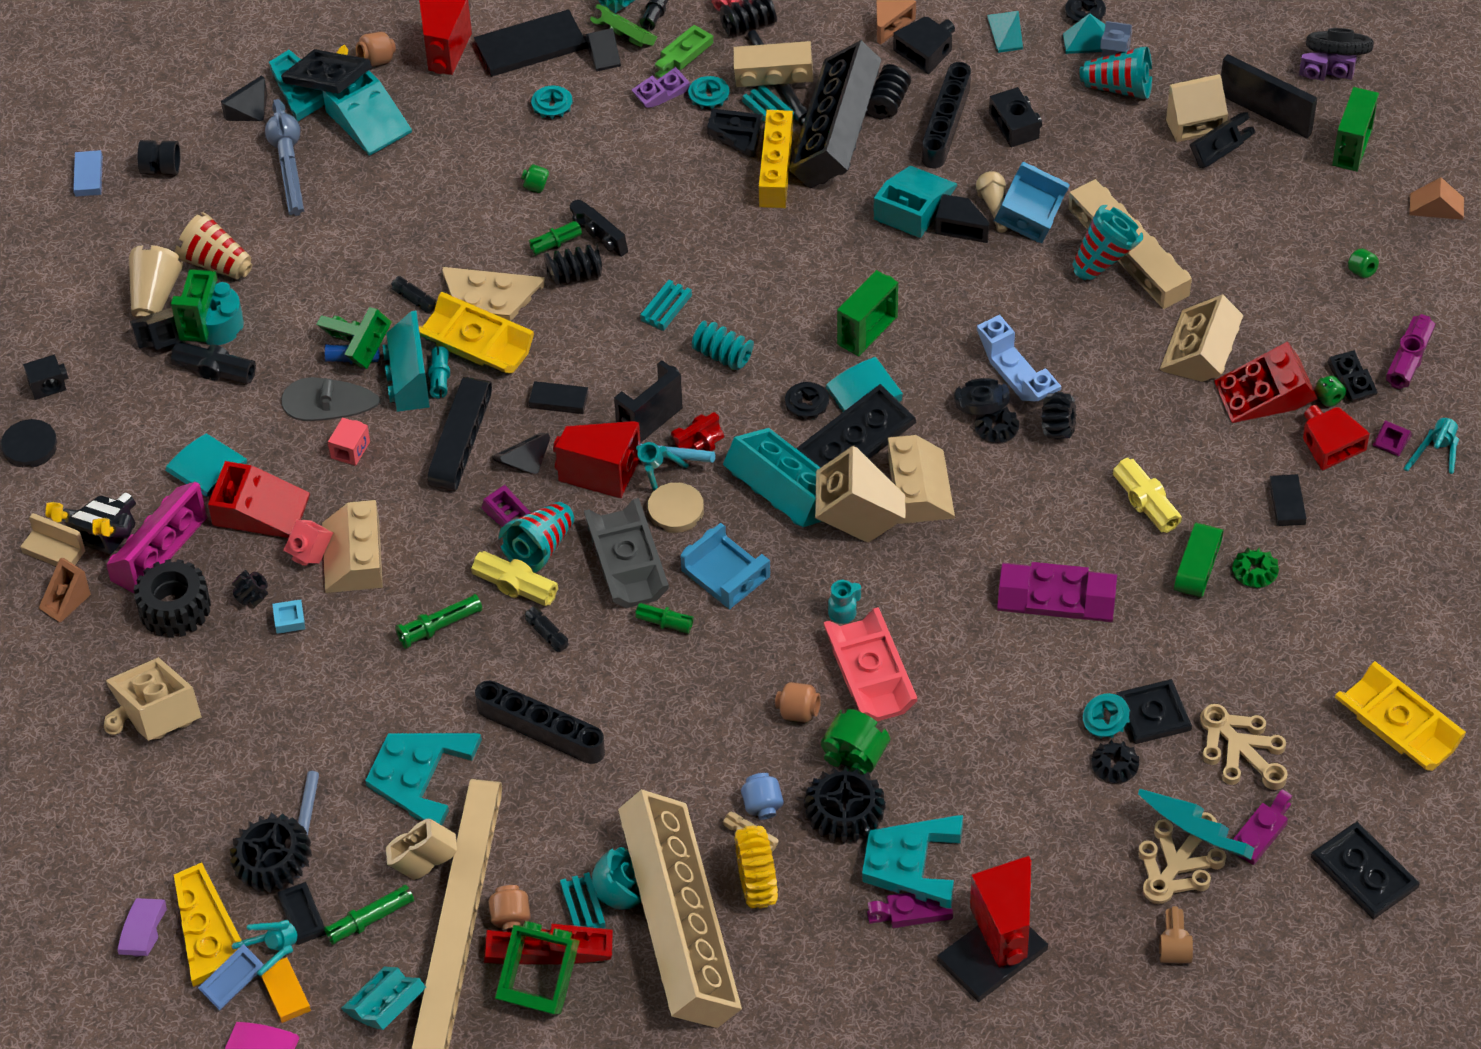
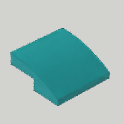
[826,357,903,412]
[165,433,247,497]
[341,966,426,1030]

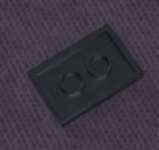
[281,49,372,94]
[1311,821,1420,920]
[937,925,1048,1002]

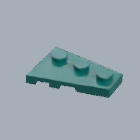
[269,50,325,121]

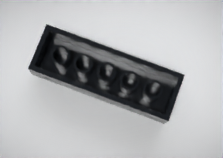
[789,40,882,188]

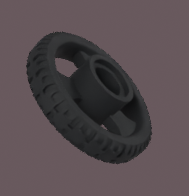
[1306,28,1374,55]

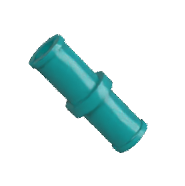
[428,346,450,398]

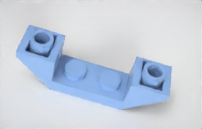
[977,315,1061,401]

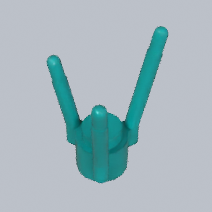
[1404,418,1459,474]
[636,442,689,491]
[232,920,297,976]

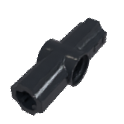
[171,342,256,384]

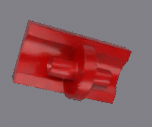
[671,412,725,461]

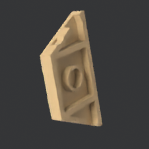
[442,267,545,321]

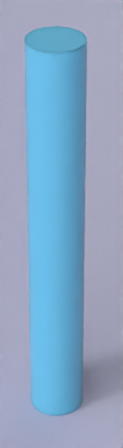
[641,444,715,463]

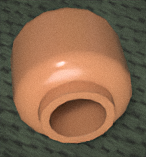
[356,31,396,67]
[775,682,821,723]
[488,885,531,932]

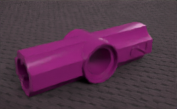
[1386,314,1436,390]

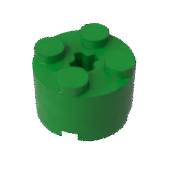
[821,709,890,775]

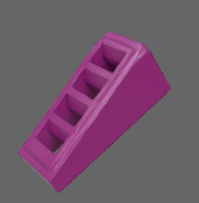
[481,484,531,527]

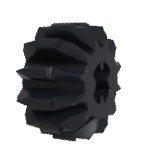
[1041,392,1077,440]

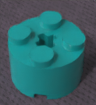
[205,282,244,345]

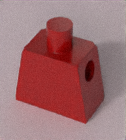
[1303,405,1370,471]

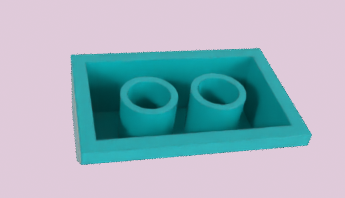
[382,311,430,412]

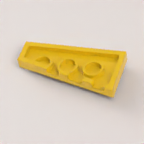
[174,862,241,987]

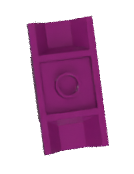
[997,562,1117,622]

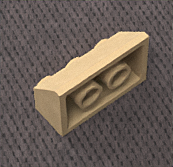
[1160,294,1243,382]
[888,435,955,524]
[322,500,383,593]

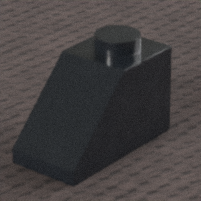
[935,194,989,243]

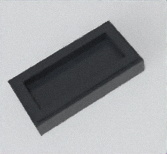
[529,381,589,414]
[1269,474,1307,526]
[277,882,326,945]

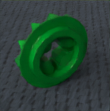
[1232,547,1279,588]

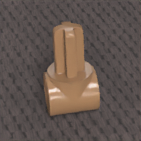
[1159,906,1193,964]

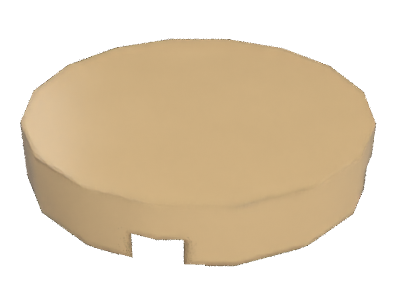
[648,483,704,533]

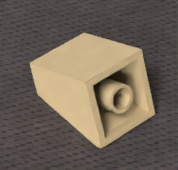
[815,446,906,542]

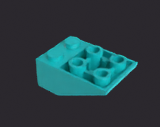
[323,70,412,156]
[874,165,957,238]

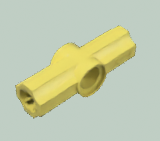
[1113,458,1182,533]
[471,551,558,606]

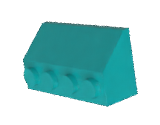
[723,428,821,527]

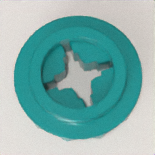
[688,76,730,109]
[531,85,573,119]
[1083,693,1130,739]

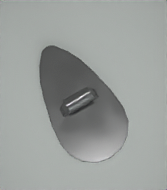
[282,377,380,421]

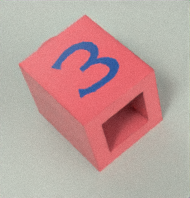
[328,417,370,466]

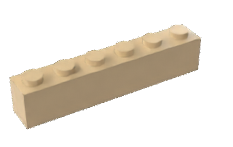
[1068,179,1192,309]

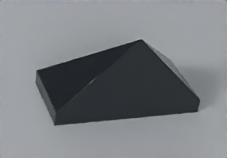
[221,75,268,121]
[492,433,550,474]

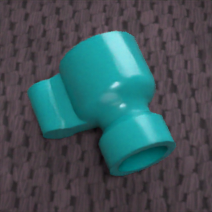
[828,580,861,624]

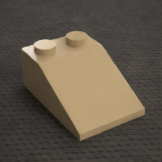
[106,657,201,741]

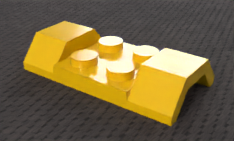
[419,292,534,373]
[1335,661,1466,771]

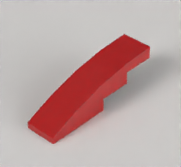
[484,924,613,965]

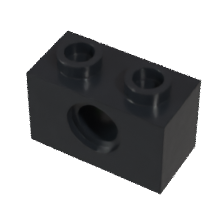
[989,87,1042,148]

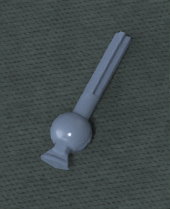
[265,99,304,216]

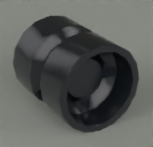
[137,140,181,174]

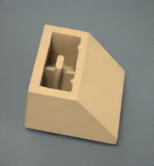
[1166,74,1228,142]

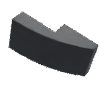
[1327,350,1378,402]

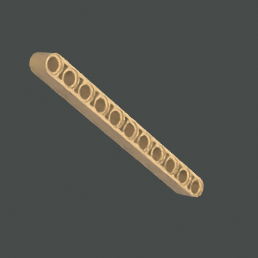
[412,779,502,1049]

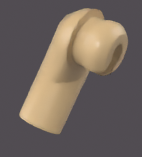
[104,705,129,735]

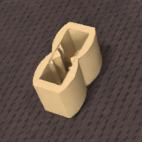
[386,819,457,880]

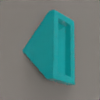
[987,11,1023,53]
[1063,13,1105,54]

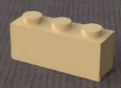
[734,41,813,87]

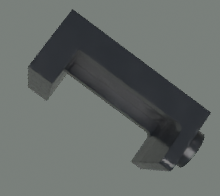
[614,360,683,443]

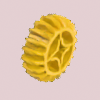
[734,825,778,909]

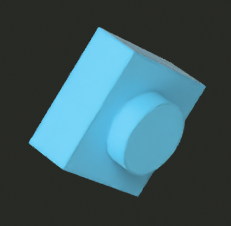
[272,600,305,634]

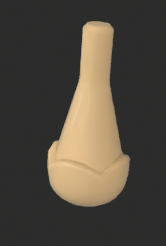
[976,171,1007,233]

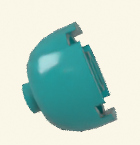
[592,847,642,910]

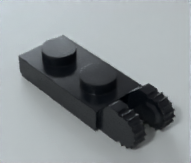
[1189,112,1256,168]
[569,199,628,257]

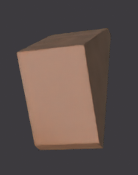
[876,0,916,45]
[1409,177,1464,220]
[39,558,91,622]

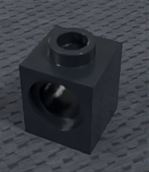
[23,354,69,400]

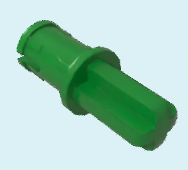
[529,221,582,256]
[635,603,694,634]

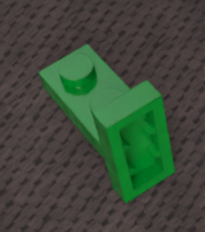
[171,269,217,342]
[316,307,392,369]

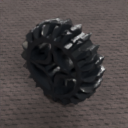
[804,765,886,844]
[229,812,312,893]

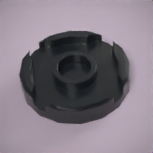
[954,378,1010,415]
[1,419,58,468]

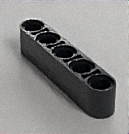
[922,62,971,169]
[427,377,492,490]
[475,680,605,764]

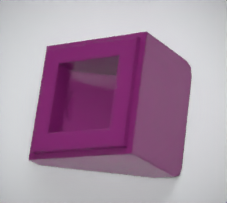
[1373,420,1412,456]

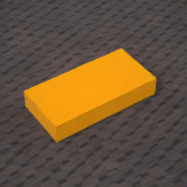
[260,957,311,1023]

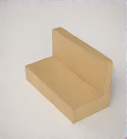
[20,513,85,566]

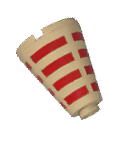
[175,212,253,279]

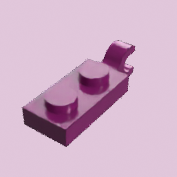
[1233,789,1293,865]
[867,893,953,928]

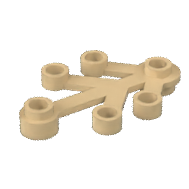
[1200,704,1287,790]
[1138,812,1226,904]

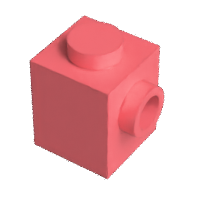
[283,520,333,566]

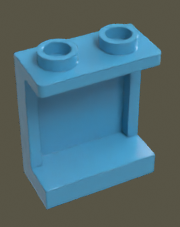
[994,162,1070,243]
[681,523,770,610]

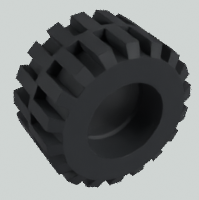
[134,559,211,638]

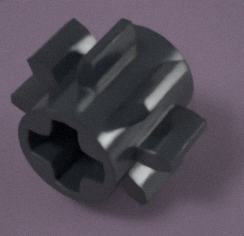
[232,570,268,607]

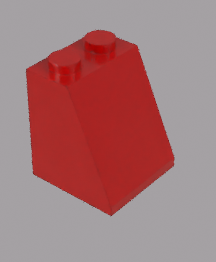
[419,0,472,75]
[553,421,641,498]
[970,856,1031,967]

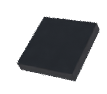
[1116,679,1192,744]

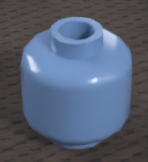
[741,773,784,820]

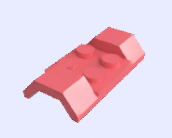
[824,607,917,721]

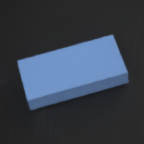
[74,150,103,197]
[198,944,264,1010]

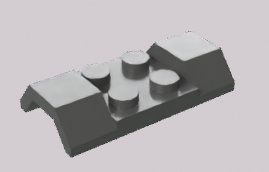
[584,498,669,608]

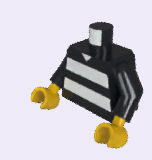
[45,493,136,554]

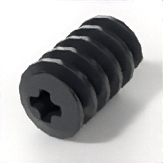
[720,0,777,36]
[867,64,912,119]
[544,243,602,285]

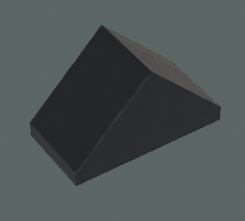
[583,28,621,72]

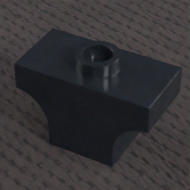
[130,307,182,350]

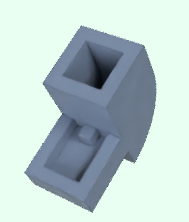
[1100,21,1132,57]

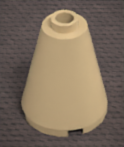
[129,245,183,319]

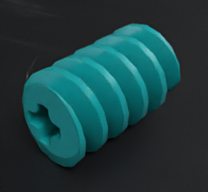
[691,321,754,370]

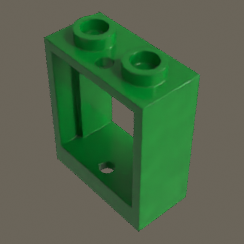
[1332,87,1379,172]
[837,270,898,357]
[495,921,580,1014]

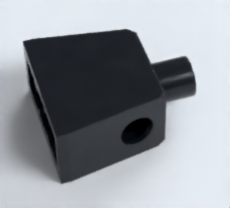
[893,17,955,74]

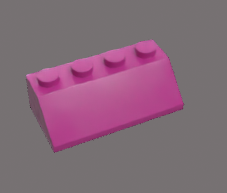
[106,482,207,593]

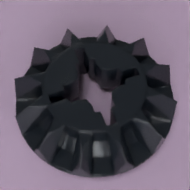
[1065,0,1106,23]
[785,382,829,420]
[975,407,1019,443]
[1091,739,1139,783]

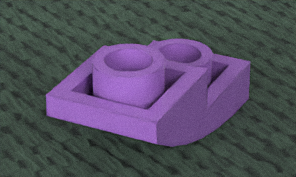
[1299,52,1357,81]
[632,67,690,108]
[118,898,167,957]

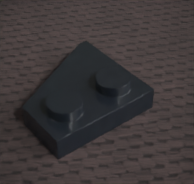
[707,108,763,158]

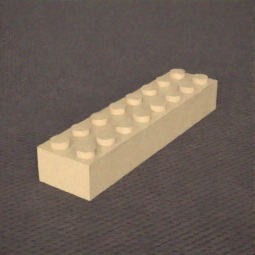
[618,789,742,1028]

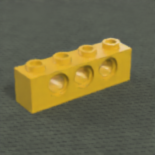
[759,110,793,208]

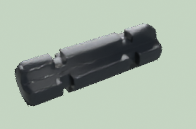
[391,276,436,313]
[525,606,569,652]

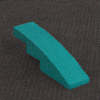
[1138,789,1254,860]

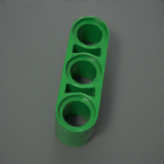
[1174,522,1224,598]

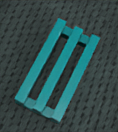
[742,85,795,122]
[640,280,692,331]
[560,872,606,929]

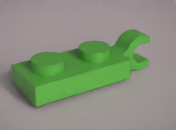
[590,4,657,47]
[655,25,713,78]

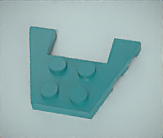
[365,733,482,825]
[862,815,963,909]

